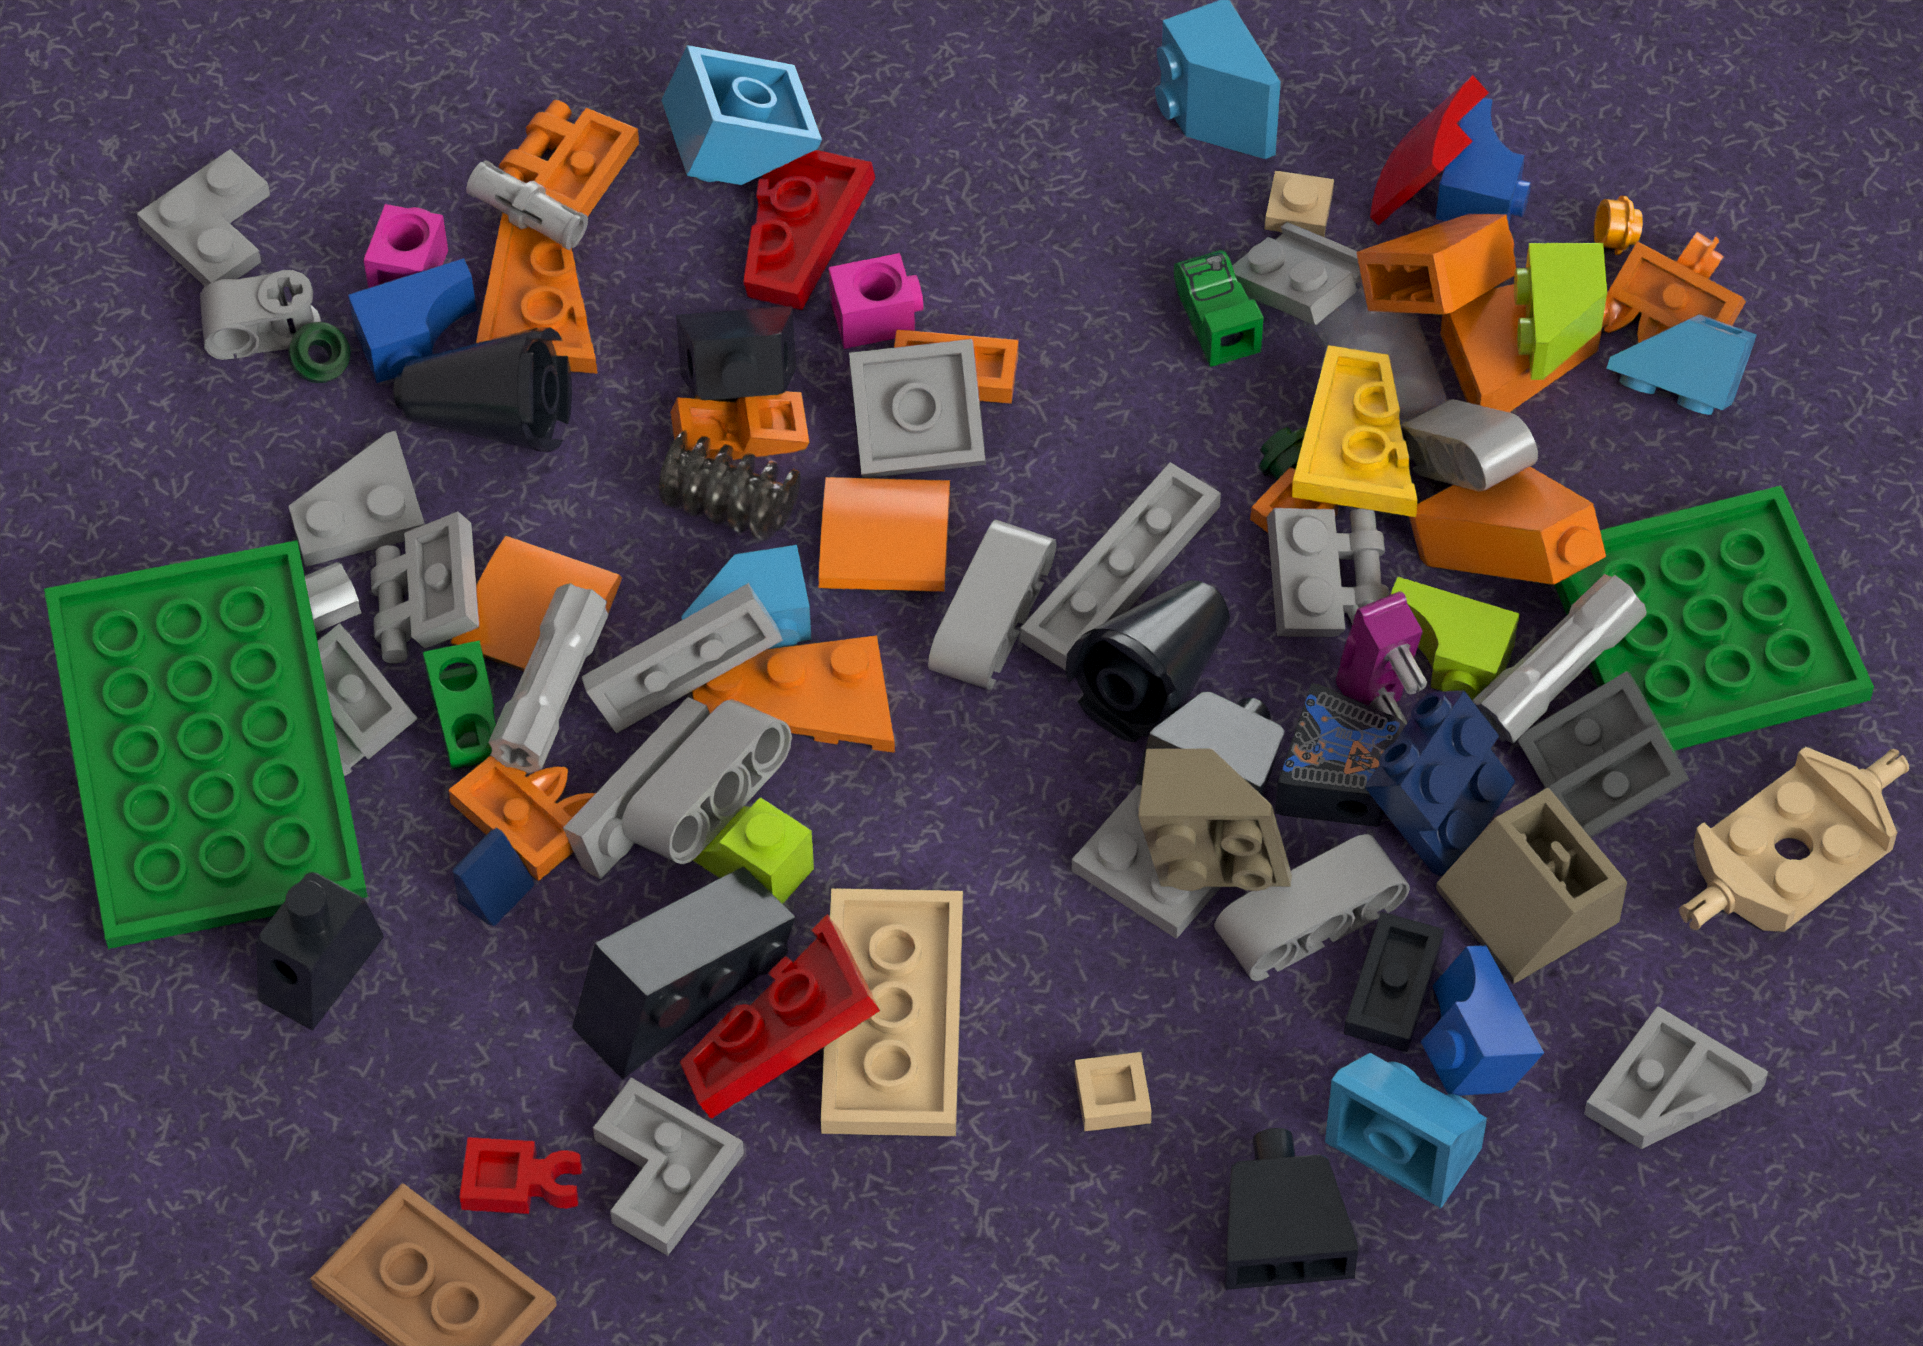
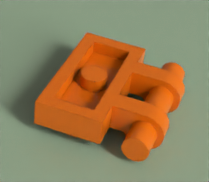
[499,100,639,217]

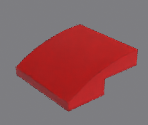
[1370,75,1489,226]

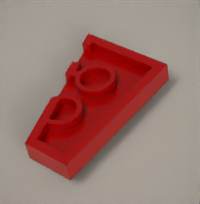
[743,150,875,310]
[680,914,880,1119]

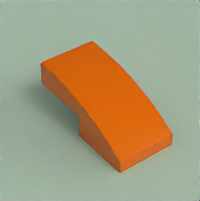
[670,391,809,463]

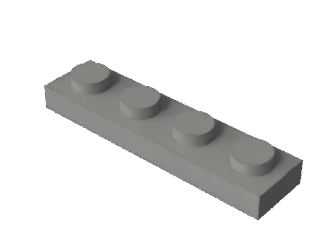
[1020,462,1221,670]

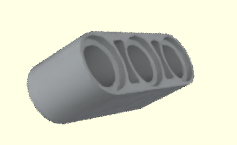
[1401,399,1538,491]
[928,519,1056,690]
[622,699,792,864]
[1214,834,1410,981]

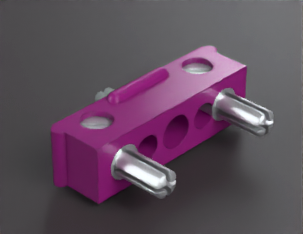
[1335,591,1427,724]

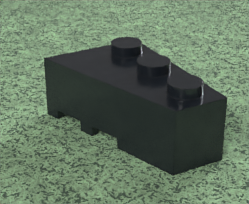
[572,866,795,1080]

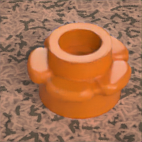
[1676,232,1724,279]

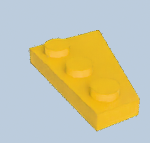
[1292,345,1417,517]

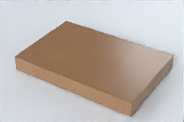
[310,1183,557,1346]

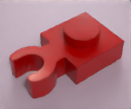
[459,1137,583,1214]

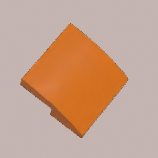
[819,477,950,592]
[450,536,622,671]

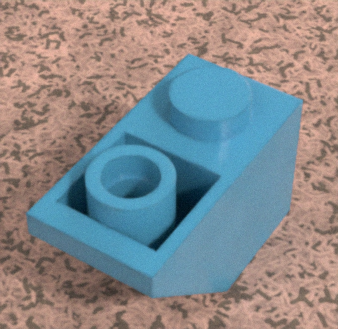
[1606,314,1757,415]
[681,545,811,649]

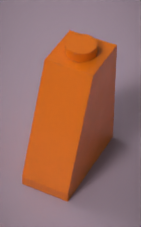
[1356,214,1517,315]
[1440,284,1609,412]
[1409,467,1606,585]

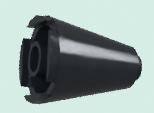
[393,327,572,452]
[1065,580,1230,742]

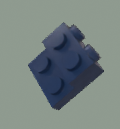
[1364,690,1516,876]

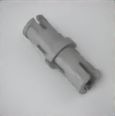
[466,160,588,250]

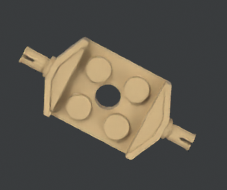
[1679,747,1909,932]

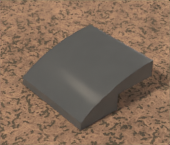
[1517,671,1690,838]

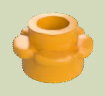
[1593,195,1643,255]

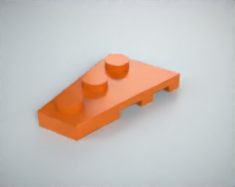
[476,212,597,374]
[692,635,895,753]

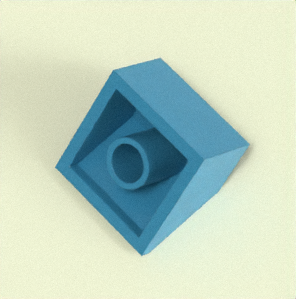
[1155,0,1281,159]
[661,45,822,185]
[1325,1053,1487,1208]

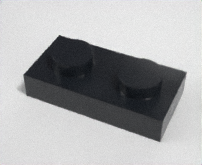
[1344,912,1445,1052]

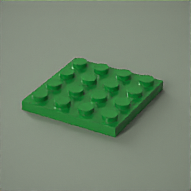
[1554,485,1874,751]

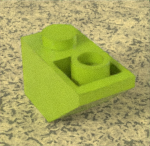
[1514,243,1607,380]

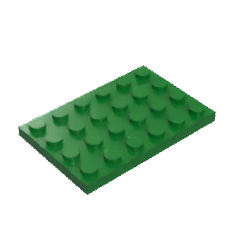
[44,540,368,949]

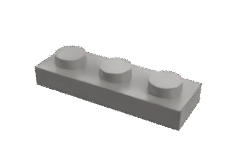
[582,583,783,733]
[563,697,710,879]

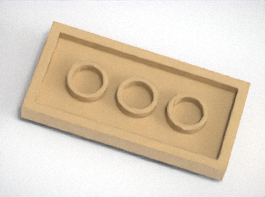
[821,889,963,1136]

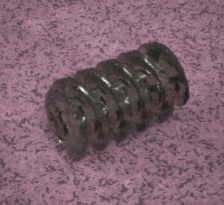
[659,430,801,541]

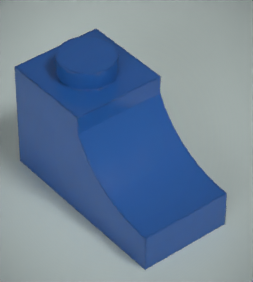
[1436,98,1531,225]
[348,258,477,383]
[1421,945,1544,1096]

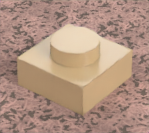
[1265,171,1334,237]
[1075,1052,1152,1132]

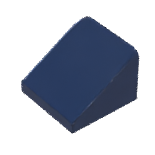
[453,828,534,926]

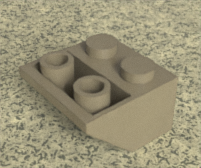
[1138,748,1292,891]
[1436,787,1627,985]

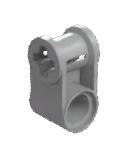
[200,270,321,360]

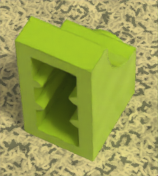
[1390,577,1519,700]
[693,797,814,904]

